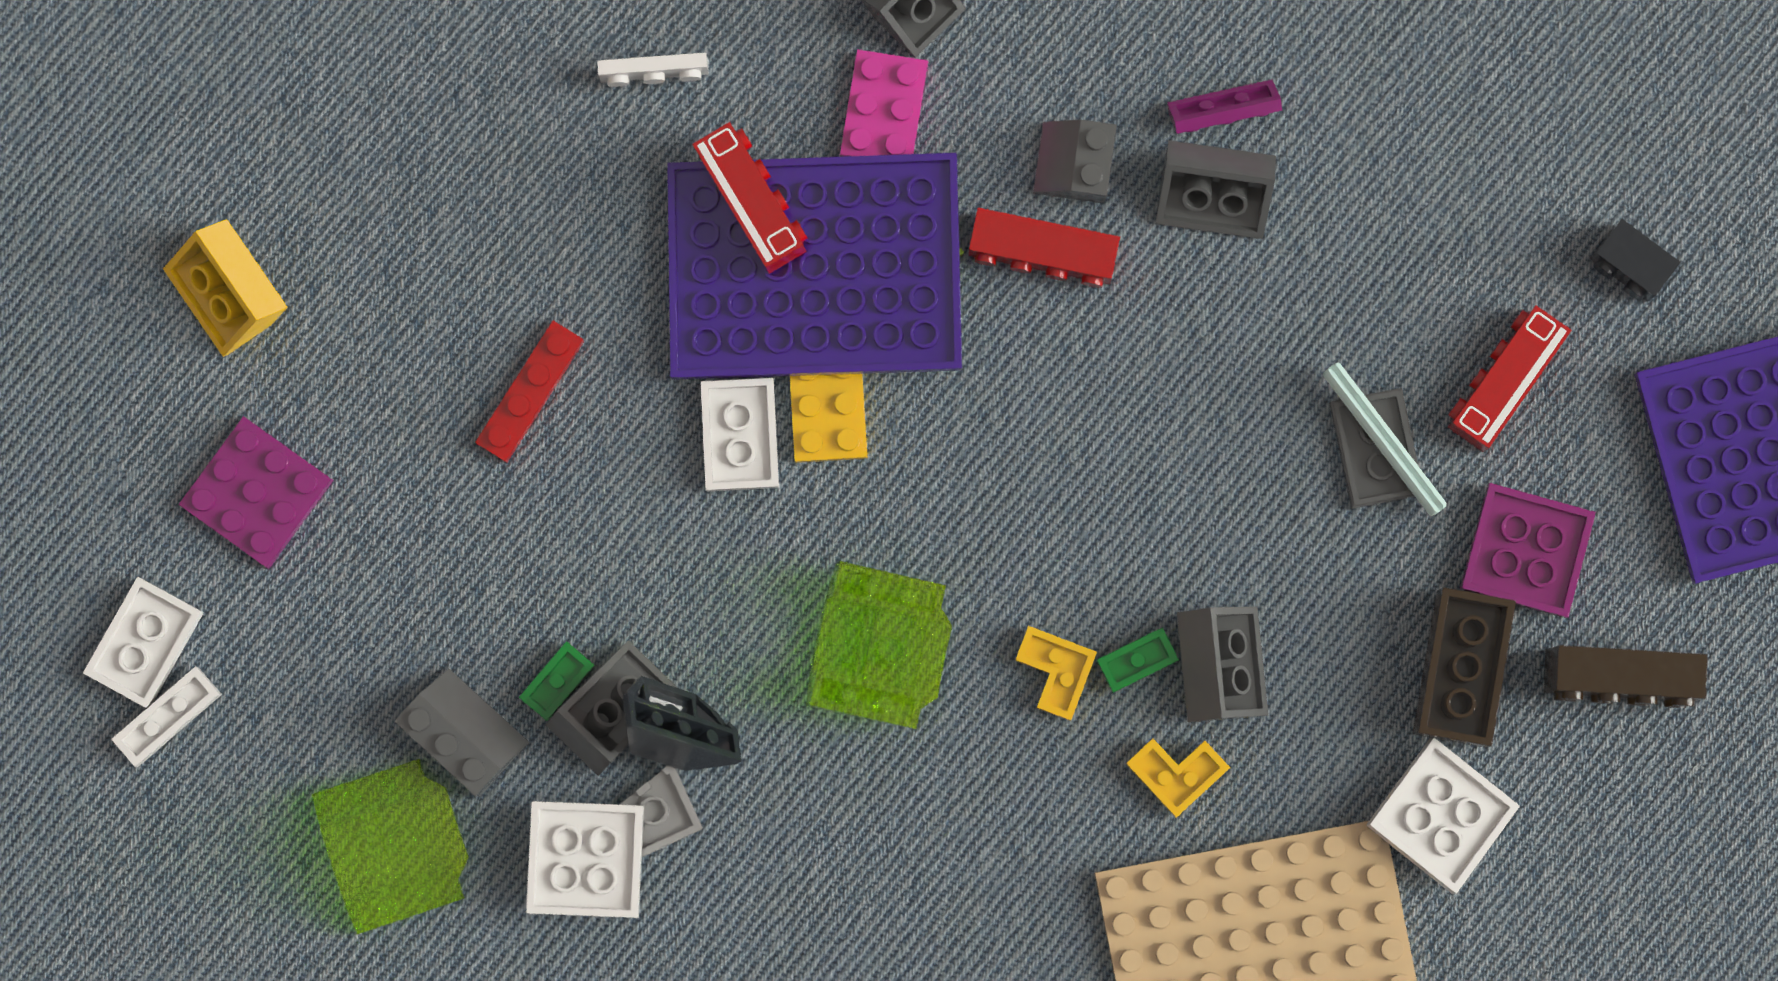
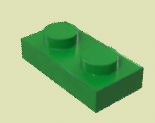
[1096,627,1179,693]
[519,641,596,721]

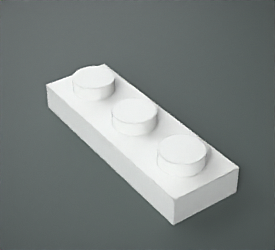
[597,53,709,87]
[111,666,222,767]

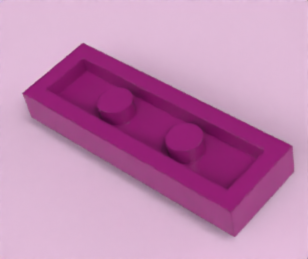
[1167,79,1282,134]

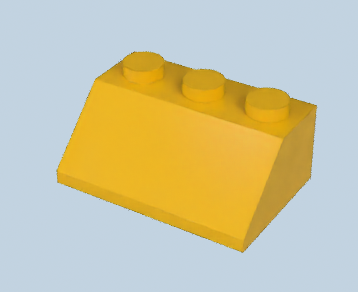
[163,219,288,357]

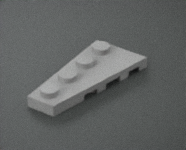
[620,765,703,858]

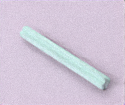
[1323,363,1446,516]

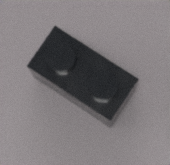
[1589,219,1681,302]

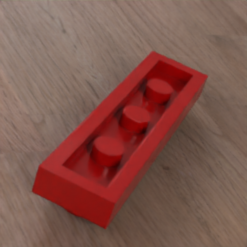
[475,320,585,463]

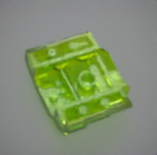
[806,561,952,729]
[312,759,469,935]

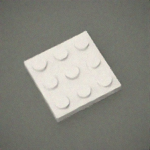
[1366,738,1520,894]
[526,801,644,918]

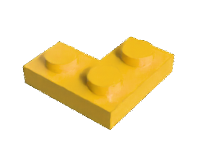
[1015,626,1097,721]
[1125,739,1230,818]

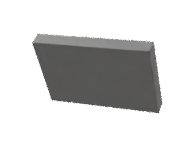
[1329,388,1418,509]

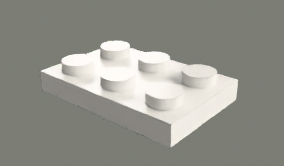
[701,378,779,492]
[83,577,204,708]

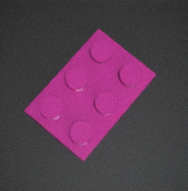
[840,49,928,157]

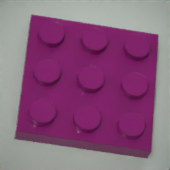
[179,416,334,569]
[1460,483,1596,619]

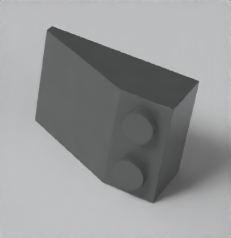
[546,640,678,776]

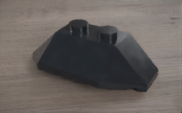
[623,676,742,771]

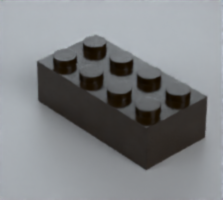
[1412,587,1516,748]
[1544,645,1708,708]

